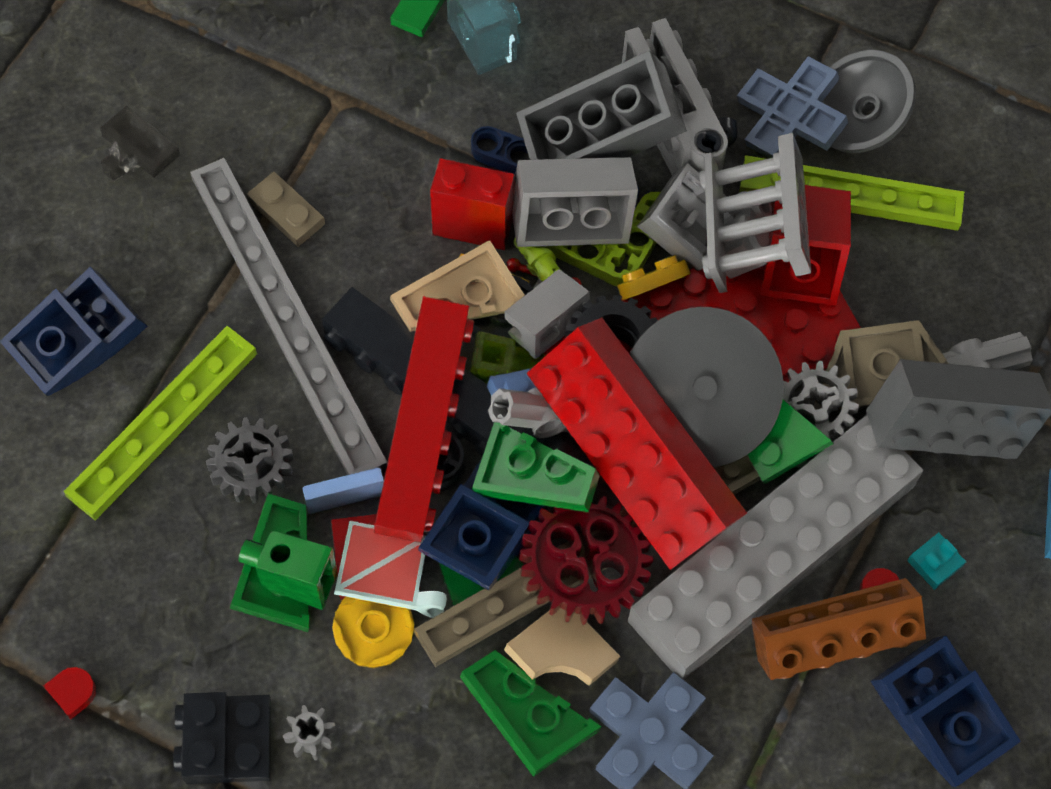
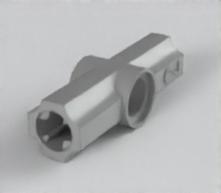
[942,332,1033,370]
[488,388,569,438]

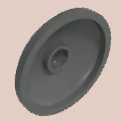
[822,50,916,153]

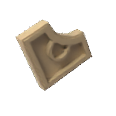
[504,608,621,686]

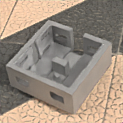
[637,163,735,271]

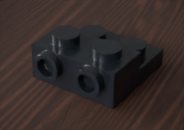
[173,692,271,784]

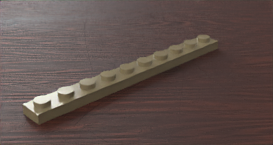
[414,455,761,667]

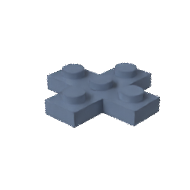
[737,56,848,158]
[589,672,714,789]

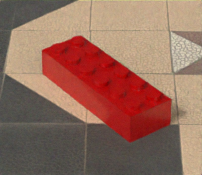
[526,317,747,570]

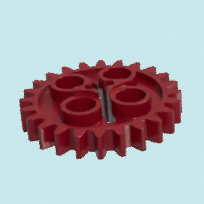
[519,496,653,625]

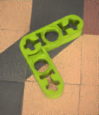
[544,192,661,286]

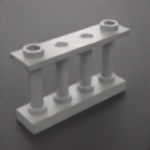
[700,133,811,293]

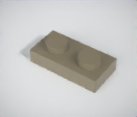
[247,172,325,247]

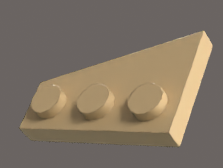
[390,240,525,332]

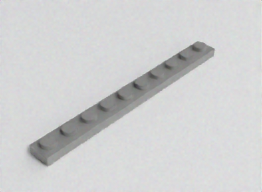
[190,158,387,475]

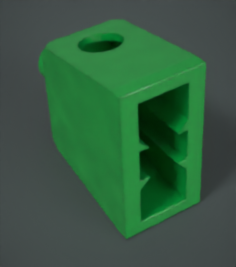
[238,531,338,610]

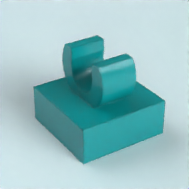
[907,532,966,590]

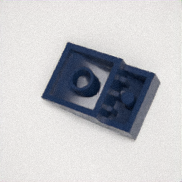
[0,267,148,396]
[418,460,548,590]
[870,636,1021,787]

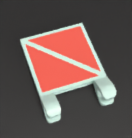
[334,521,447,618]

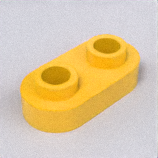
[617,255,690,300]

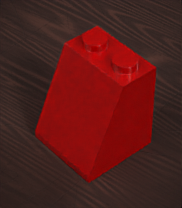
[430,158,516,251]
[761,185,851,306]

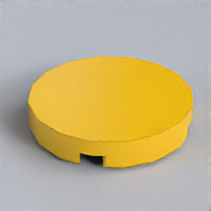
[332,597,414,669]

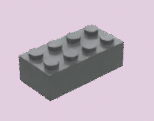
[516,50,687,160]
[866,359,1051,459]

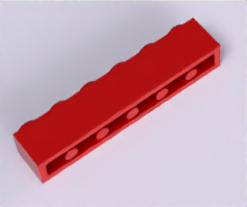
[373,296,474,543]

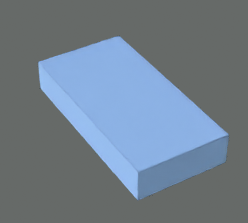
[302,468,384,514]

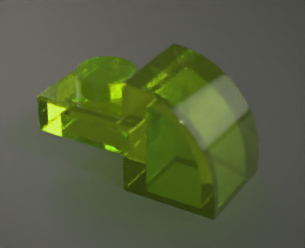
[470,331,547,384]

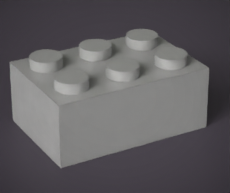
[512,157,638,247]

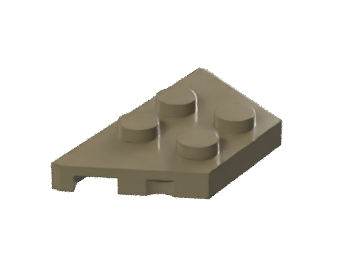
[814,320,949,410]

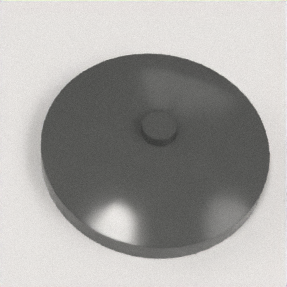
[629,307,784,467]

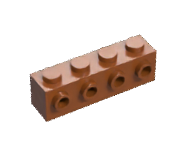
[752,578,926,680]

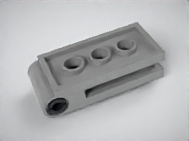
[622,18,728,175]

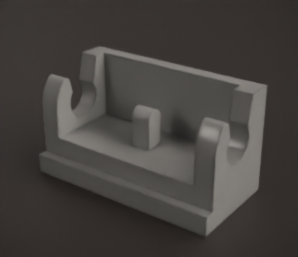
[504,269,590,359]

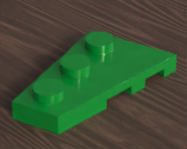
[230,493,309,632]
[460,650,602,777]

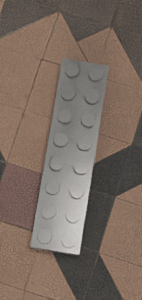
[628,415,924,680]

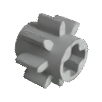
[283,705,336,760]

